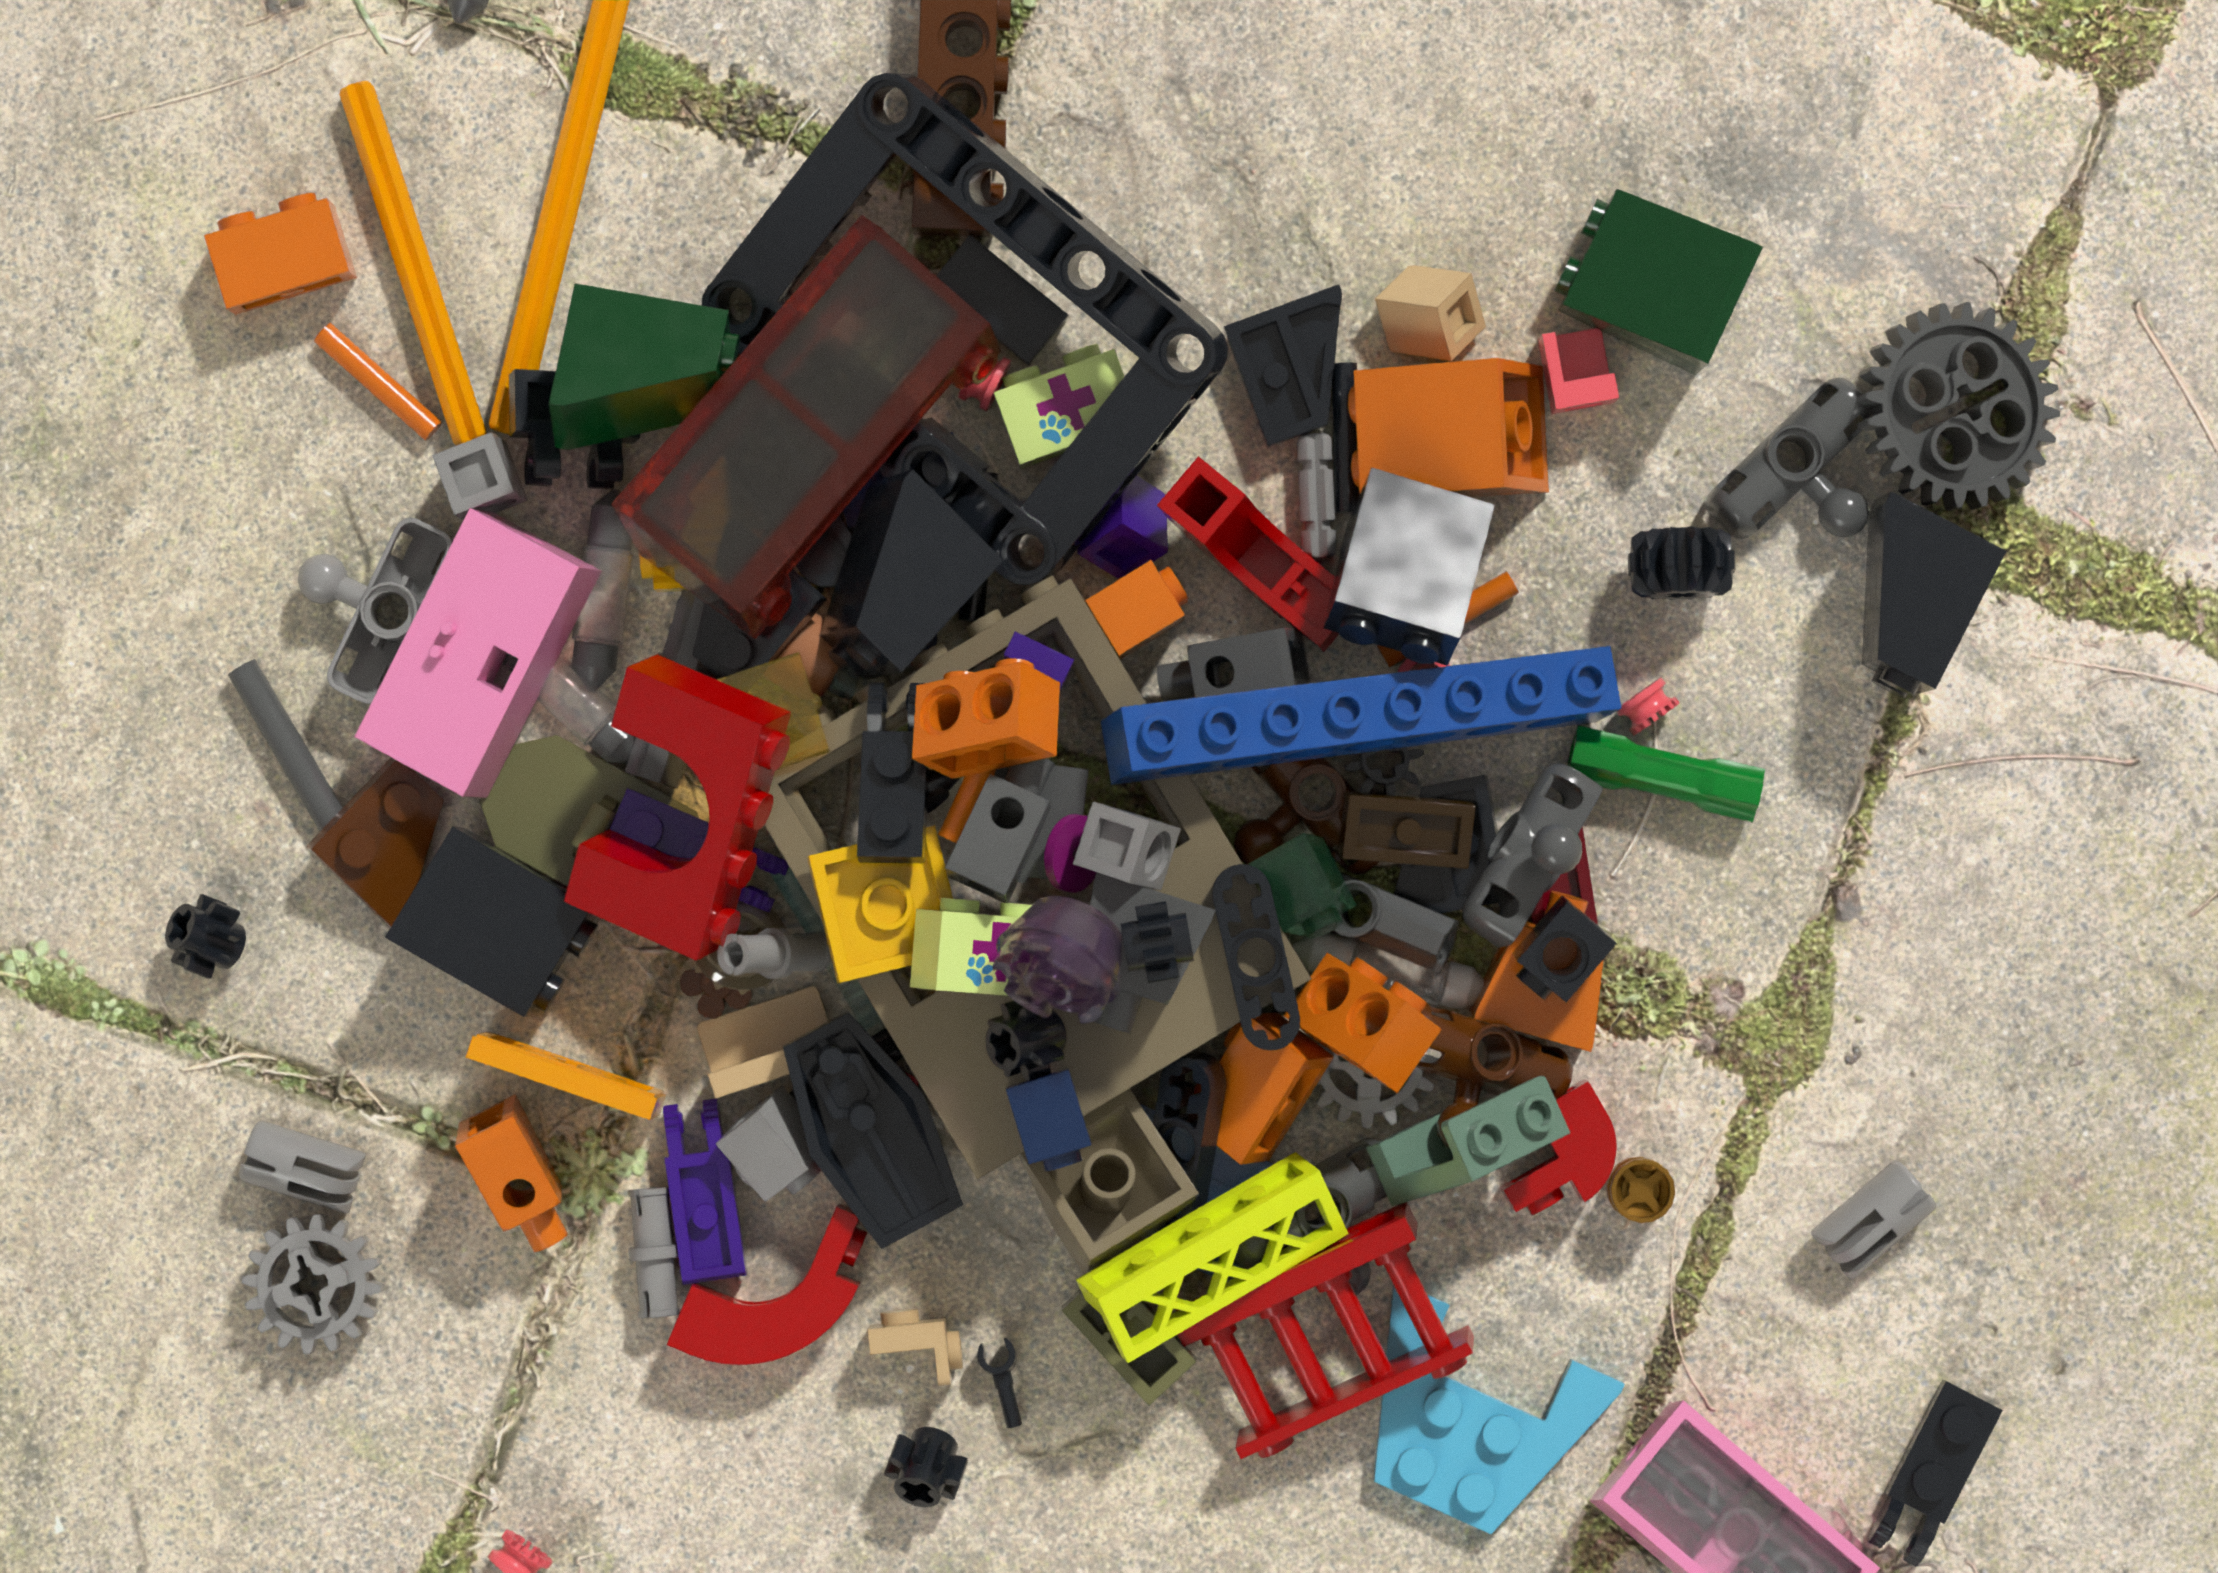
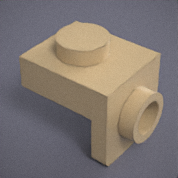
[867,1309,963,1386]

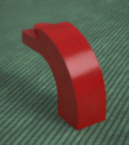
[1157,456,1339,652]
[666,1204,868,1365]

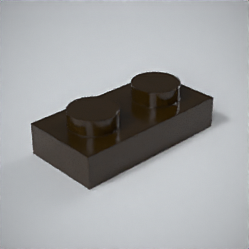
[1338,791,1476,869]

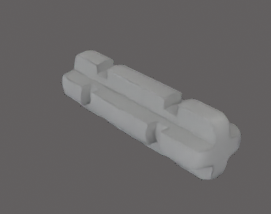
[1297,433,1336,559]

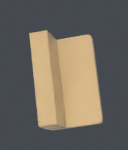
[697,986,829,1099]

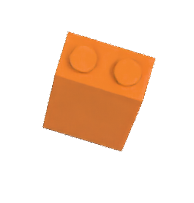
[1348,358,1549,497]

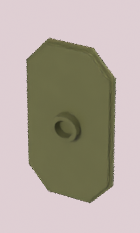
[479,735,699,886]

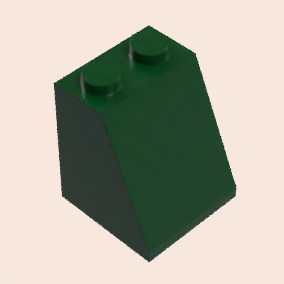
[1554,189,1763,375]
[549,283,741,450]

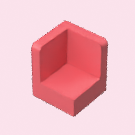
[1538,328,1619,415]

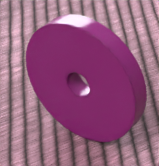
[1044,814,1096,893]

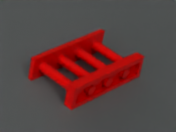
[1176,1202,1474,1459]

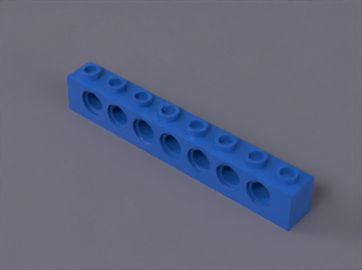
[1101,646,1622,785]

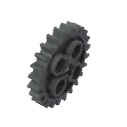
[1857,302,2060,511]

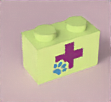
[994,344,1124,469]
[910,898,1062,999]

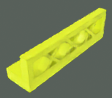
[1076,1152,1349,1363]

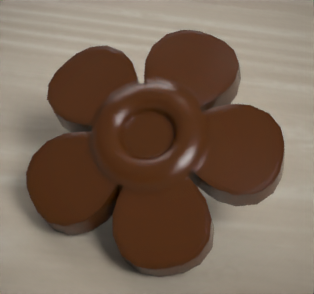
[680,969,753,1019]

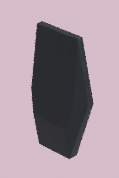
[783,1011,963,1249]

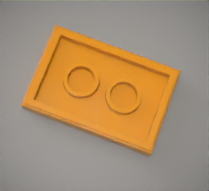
[465,1031,666,1120]

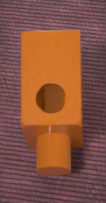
[1469,891,1604,1052]
[455,1094,568,1252]

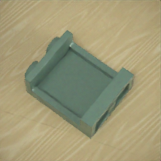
[1366,1076,1570,1206]

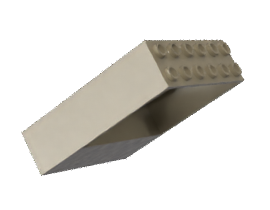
[764,575,1311,1180]

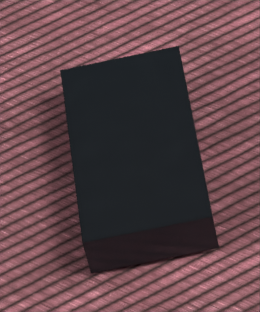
[930,235,1069,366]

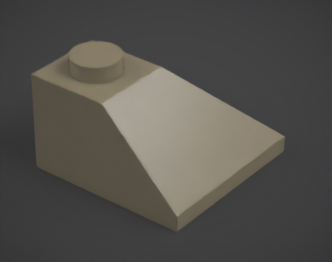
[1020,1088,1199,1275]

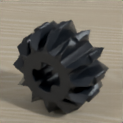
[1628,526,1736,600]

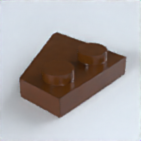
[306,757,444,928]

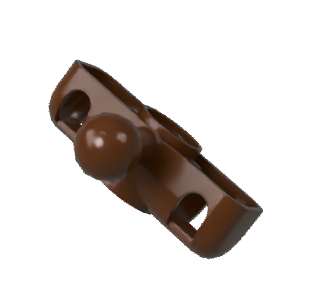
[1234,757,1379,875]
[1416,1004,1573,1149]

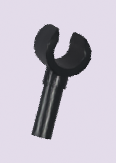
[977,1338,1022,1428]

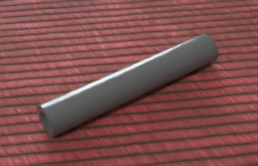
[228,659,343,831]

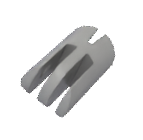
[239,1121,366,1214]
[1811,1160,1936,1280]

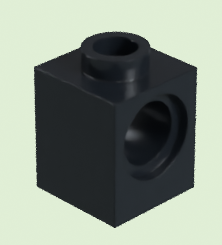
[1512,895,1617,1003]

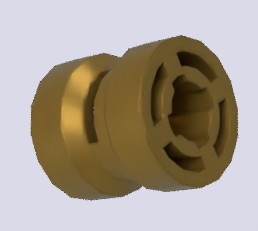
[1606,1156,1675,1223]

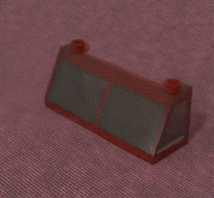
[611,215,1001,639]

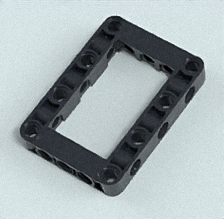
[701,73,1228,585]

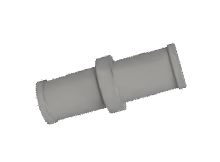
[717,928,832,979]
[628,1187,680,1318]

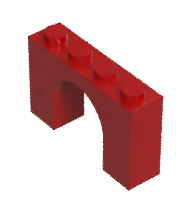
[564,654,791,961]

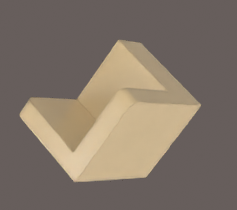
[1375,265,1486,361]

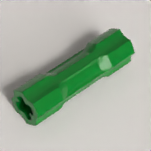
[1567,725,1765,823]

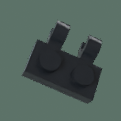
[509,369,640,490]

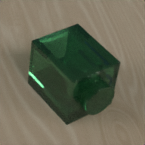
[1249,833,1356,939]

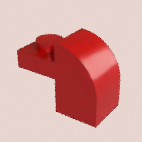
[1499,1079,1617,1215]

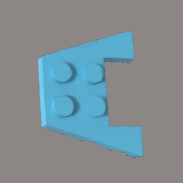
[1373,1286,1625,1534]

